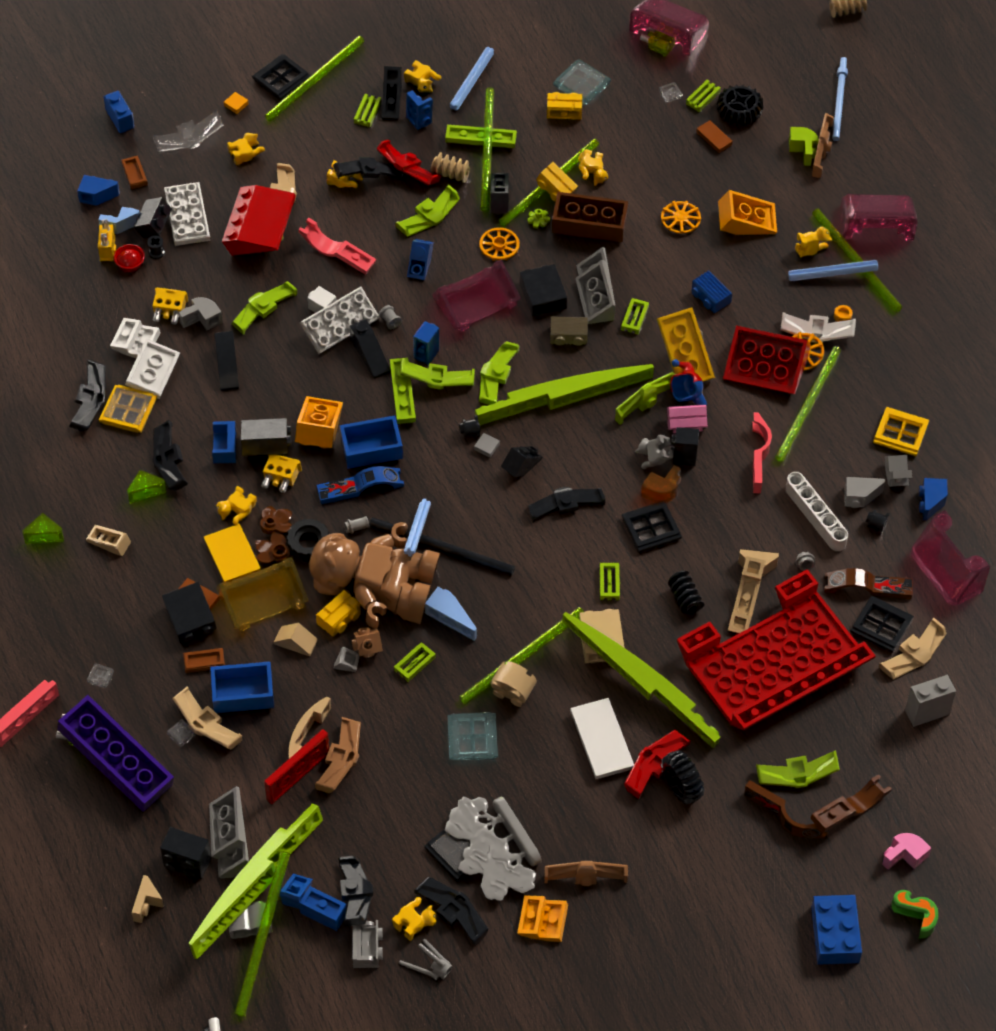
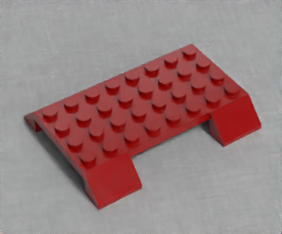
[677,569,876,730]

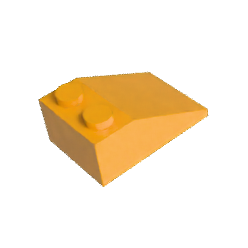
[718,190,777,235]
[295,396,343,448]

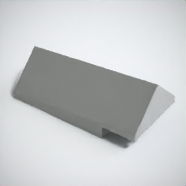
[575,247,615,324]
[209,786,249,878]

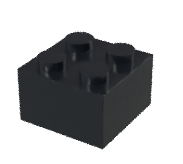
[160,827,212,879]

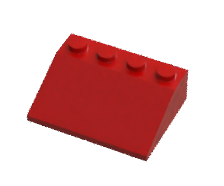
[222,185,296,256]
[723,325,811,395]

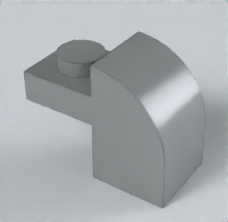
[179,297,223,330]
[885,455,912,487]

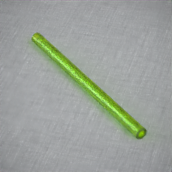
[265,35,364,121]
[480,87,494,211]
[499,138,599,226]
[812,208,903,312]
[775,346,841,462]
[459,607,584,704]
[235,851,290,1017]

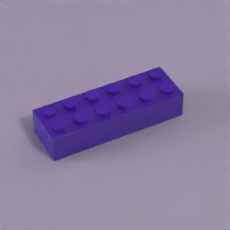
[57,695,174,812]

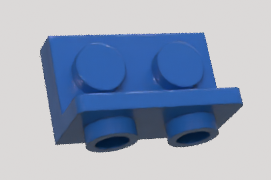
[406,90,433,130]

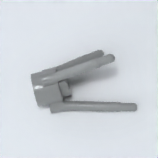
[399,939,453,980]

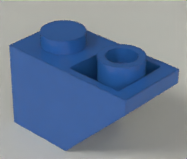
[77,175,120,205]
[407,239,434,280]
[919,478,948,520]

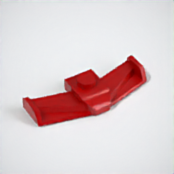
[377,140,441,185]
[624,730,691,799]

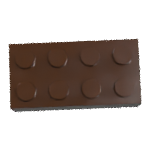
[552,192,628,242]

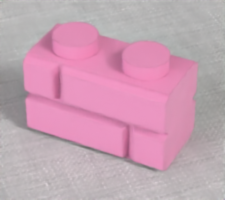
[667,405,708,433]

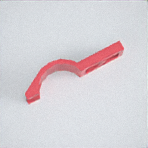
[298,217,376,275]
[752,412,772,493]

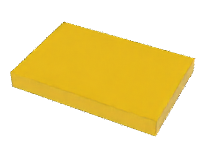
[204,524,261,585]

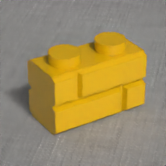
[547,92,582,120]
[536,162,578,202]
[316,590,361,637]

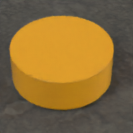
[834,305,853,322]

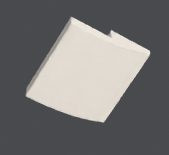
[110,318,161,358]

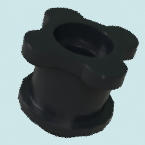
[459,415,480,437]
[865,510,890,534]

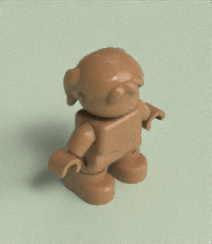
[309,522,440,628]

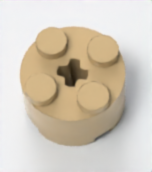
[490,661,537,707]

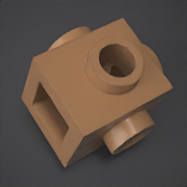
[351,627,383,657]

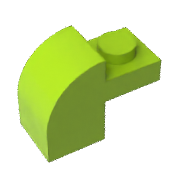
[789,127,819,166]

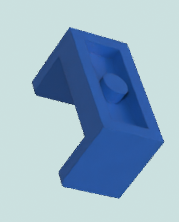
[212,421,236,463]
[299,886,347,931]

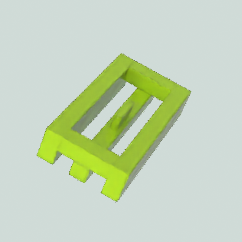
[686,80,721,112]
[354,94,381,127]
[621,298,649,335]
[600,563,620,600]
[394,642,436,682]

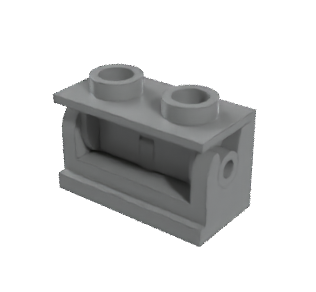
[353,920,383,968]

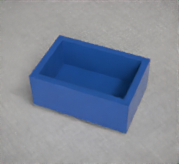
[339,416,403,469]
[210,662,274,713]
[811,895,862,965]

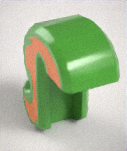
[891,890,938,938]

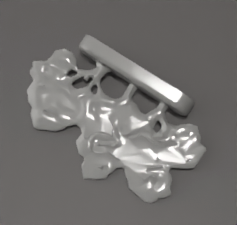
[445,796,542,901]

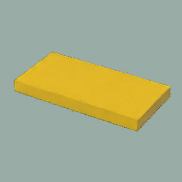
[657,307,715,382]

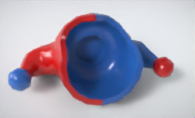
[670,359,707,406]

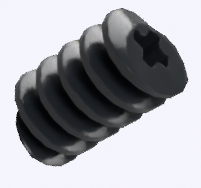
[668,570,705,614]

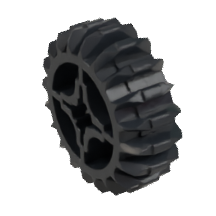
[717,84,764,126]
[661,750,704,805]

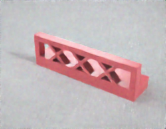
[0,680,59,747]

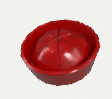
[113,244,145,272]

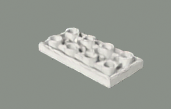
[164,182,210,246]
[300,287,380,354]
[570,698,634,779]

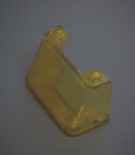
[216,557,309,632]

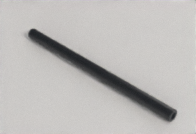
[369,517,515,575]

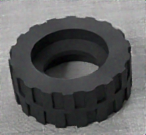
[287,519,329,563]

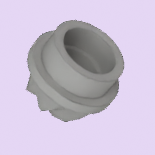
[796,552,815,571]

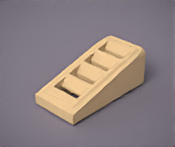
[86,525,131,556]

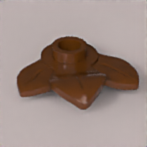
[260,506,292,534]
[255,531,290,563]

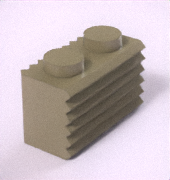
[550,317,588,346]

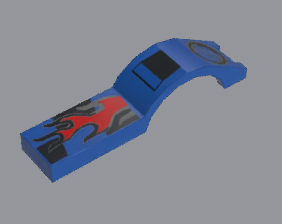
[317,466,404,504]

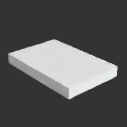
[125,339,180,399]

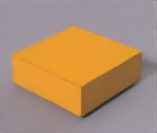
[224,92,249,114]

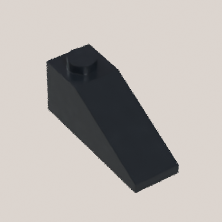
[382,66,403,119]
[491,173,509,215]
[349,319,391,379]

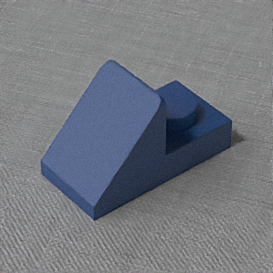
[279,873,313,909]

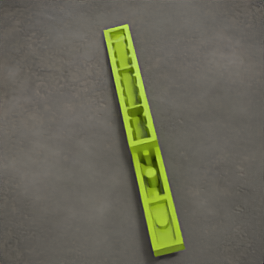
[475,364,654,425]
[562,612,720,748]
[189,804,323,959]

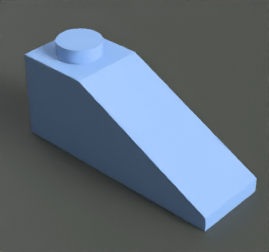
[425,587,477,641]

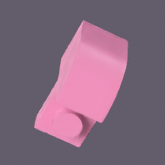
[882,833,931,869]

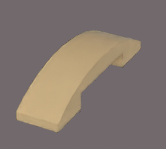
[728,556,766,634]
[289,697,331,758]

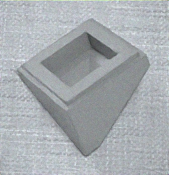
[333,647,360,672]

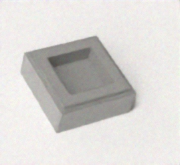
[474,433,500,458]

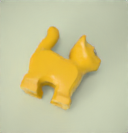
[404,60,441,92]
[227,133,265,166]
[578,149,608,186]
[327,160,363,188]
[795,227,832,257]
[216,486,257,525]
[392,897,436,941]

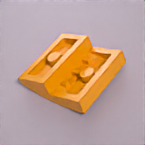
[517,895,568,942]

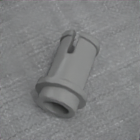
[344,516,370,534]

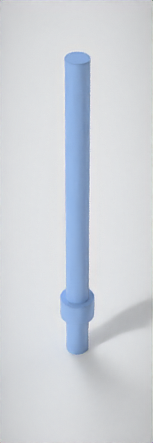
[832,57,848,141]

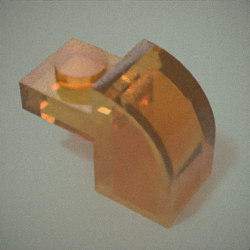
[641,465,682,503]

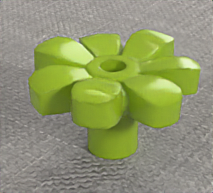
[528,209,550,229]

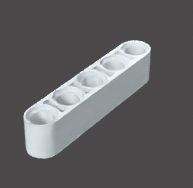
[786,472,848,552]

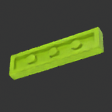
[445,125,517,148]
[390,358,416,424]

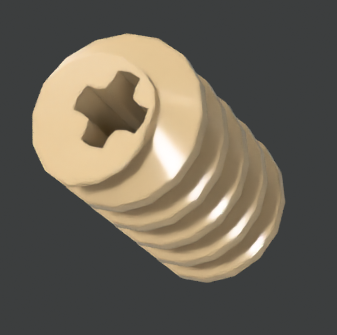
[829,0,867,18]
[431,152,470,183]

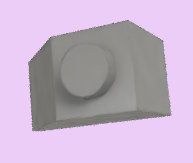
[844,477,885,508]

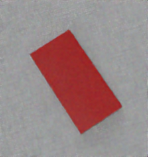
[264,729,329,804]

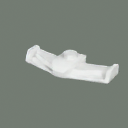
[781,312,856,343]

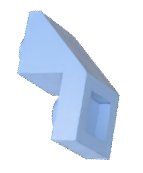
[98,207,140,234]

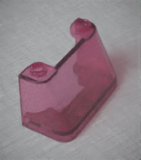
[629,0,709,56]
[840,194,918,240]
[432,260,521,332]
[911,510,990,605]

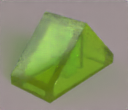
[127,470,166,503]
[23,513,64,544]

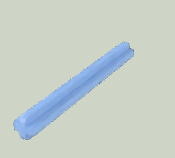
[450,47,494,111]
[788,260,878,281]
[404,499,431,557]

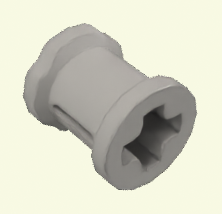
[379,305,402,329]

